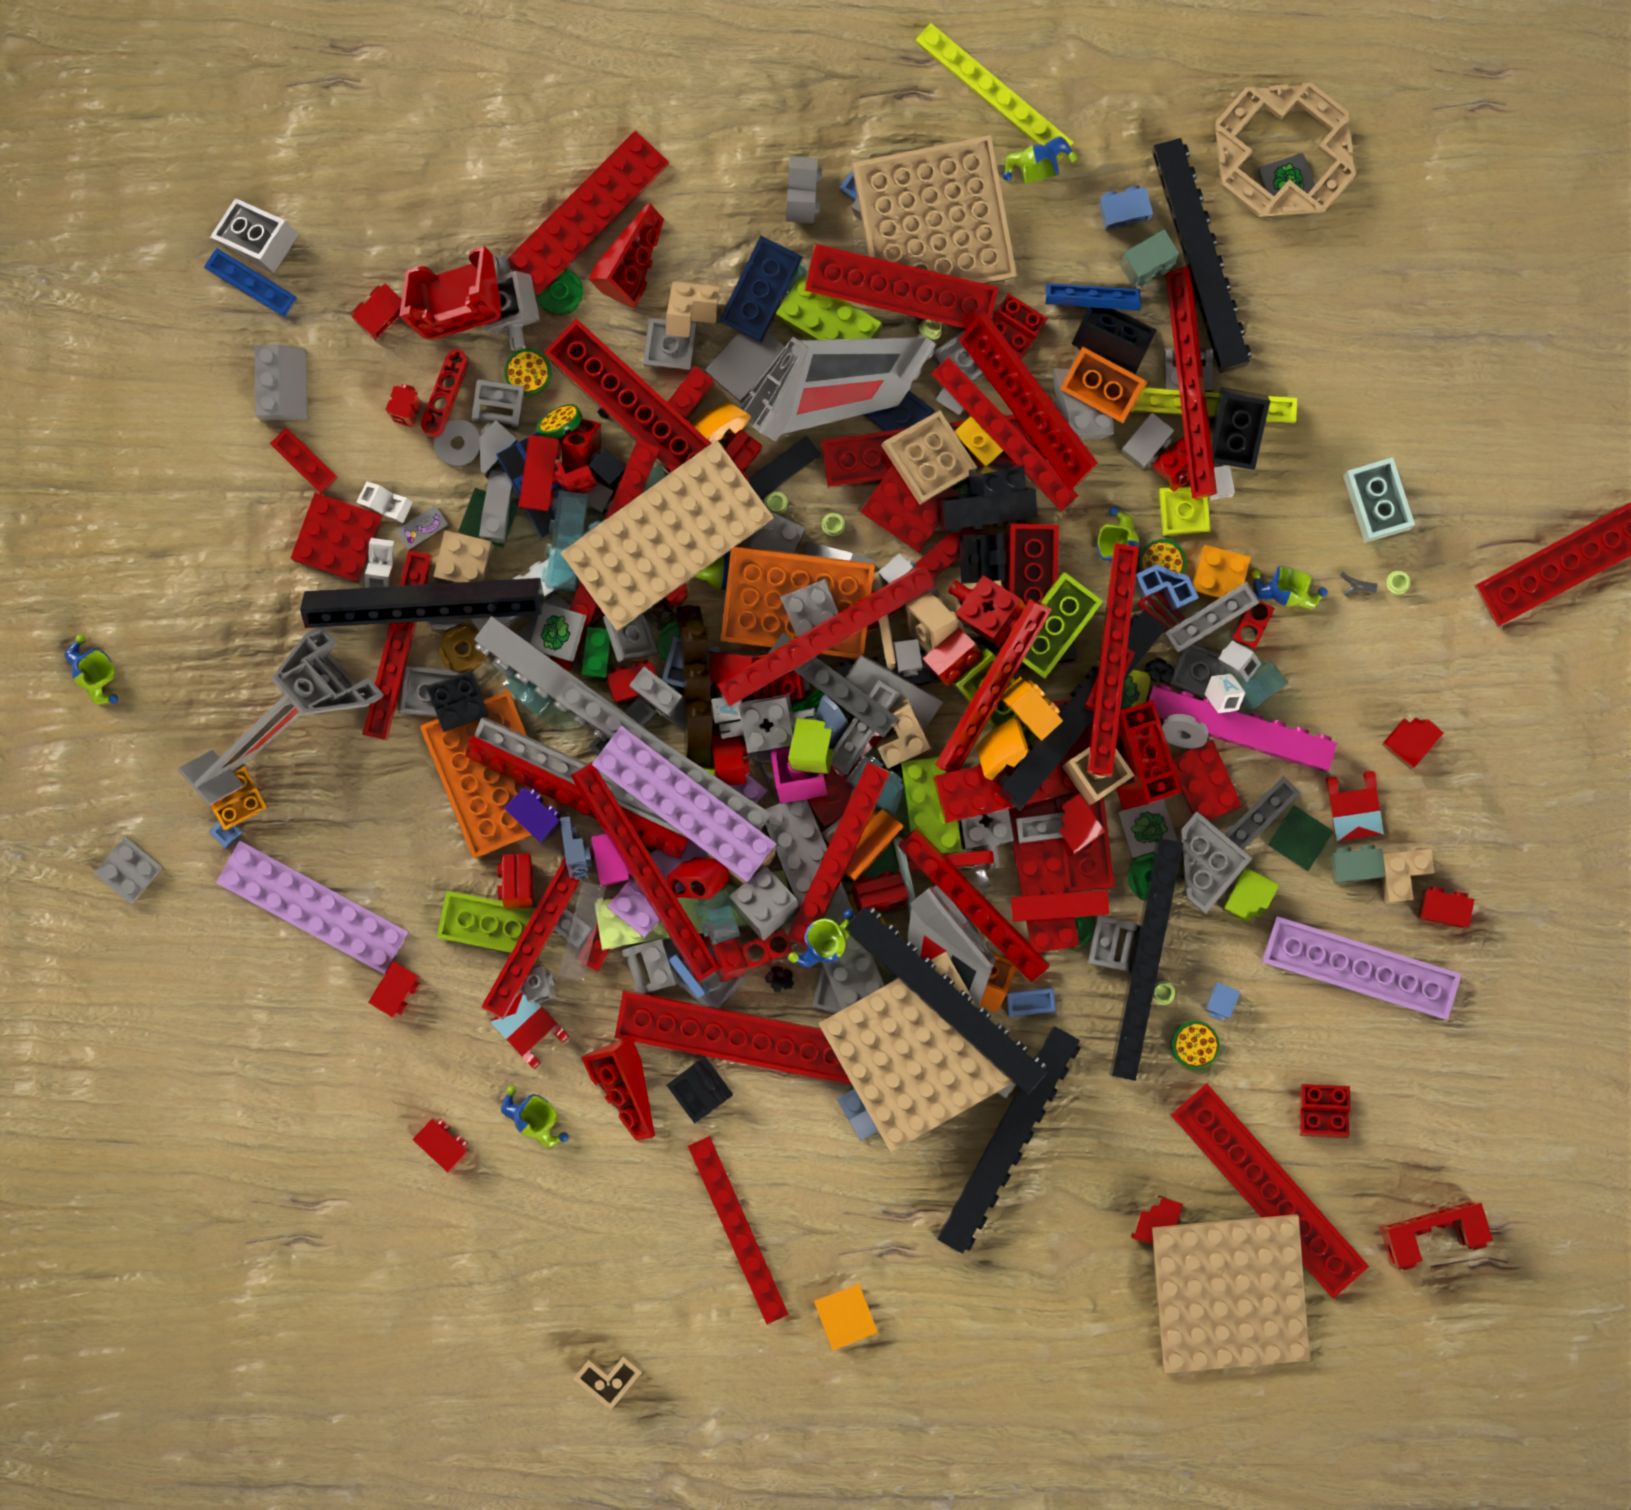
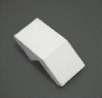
[356,482,413,523]
[365,538,394,588]

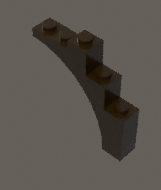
[676,605,713,763]

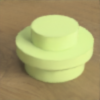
[919,319,942,340]
[764,492,788,515]
[821,513,845,537]
[1386,571,1410,595]
[1152,981,1175,1005]

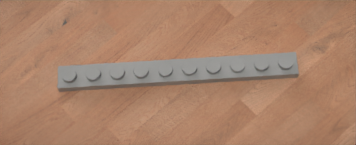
[556,680,771,831]
[474,717,685,836]

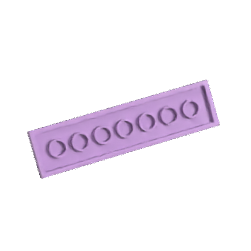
[591,726,776,882]
[607,774,767,939]
[216,841,409,974]
[1262,916,1462,1020]

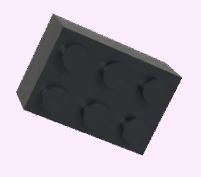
[1210,387,1270,470]

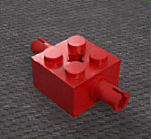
[948,575,1025,648]

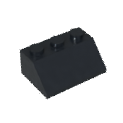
[1072,307,1157,374]

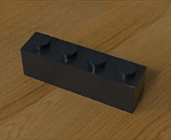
[937,486,1038,533]

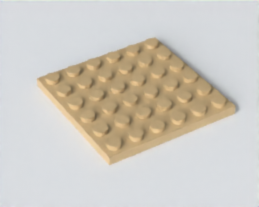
[851,135,1017,283]
[818,952,1013,1153]
[1152,1214,1310,1373]

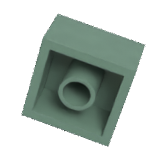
[1119,229,1179,288]

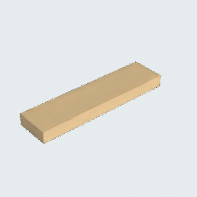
[873,572,897,670]

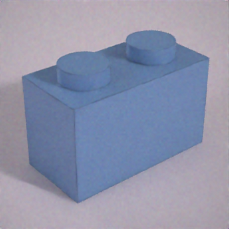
[1098,186,1153,231]

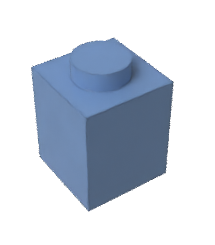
[1205,982,1241,1021]

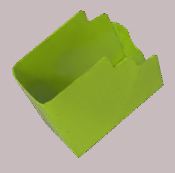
[788,718,834,774]
[1223,868,1279,922]

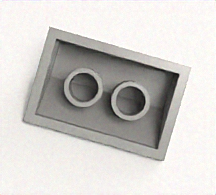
[255,344,308,421]

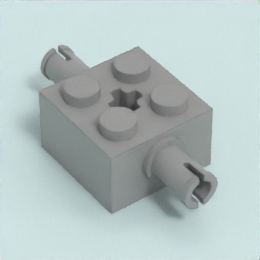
[484,255,540,351]
[719,694,817,753]
[960,809,1014,870]

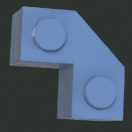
[1134,565,1199,611]

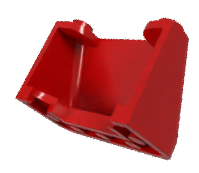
[399,246,501,340]

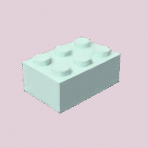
[1343,457,1415,543]

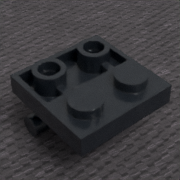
[959,533,1009,584]
[426,669,489,732]
[666,1056,733,1124]

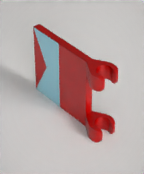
[1326,771,1384,842]
[490,992,569,1069]

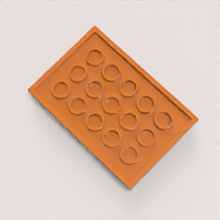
[721,546,875,659]
[420,690,560,859]

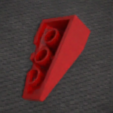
[588,204,664,308]
[581,1038,655,1141]

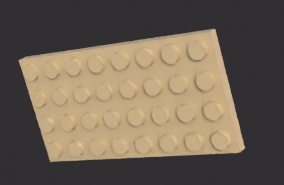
[561,440,774,631]

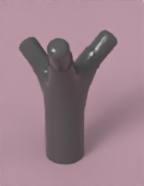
[1340,572,1377,596]

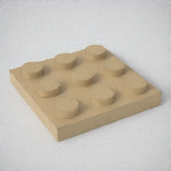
[881,411,977,505]

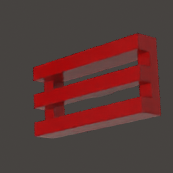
[1137,591,1186,632]

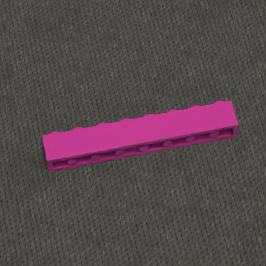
[1147,684,1337,773]

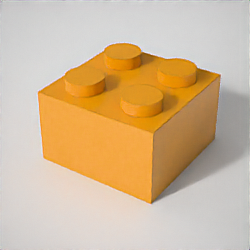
[1192,545,1251,601]
[1001,677,1063,741]

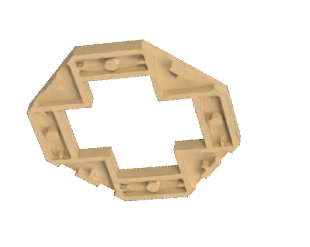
[1215,83,1356,217]

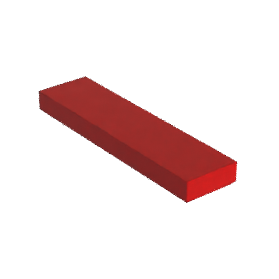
[1011,890,1110,922]

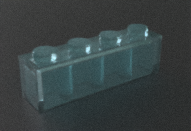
[542,491,589,592]

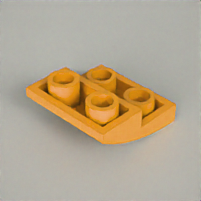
[690,401,751,443]
[976,718,1029,780]
[211,766,267,831]
[814,1284,878,1351]

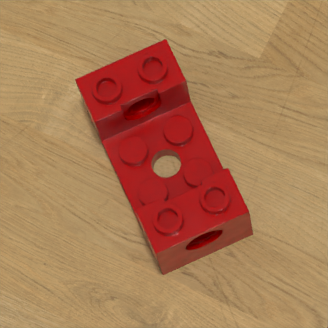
[1116,700,1182,810]
[1379,1201,1493,1270]

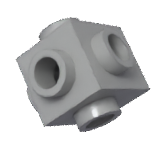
[520,965,556,1005]

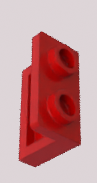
[1151,436,1190,492]
[555,461,598,495]

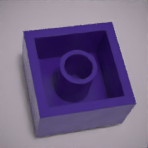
[504,787,562,845]

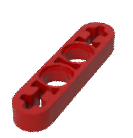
[421,349,469,438]
[907,851,994,872]

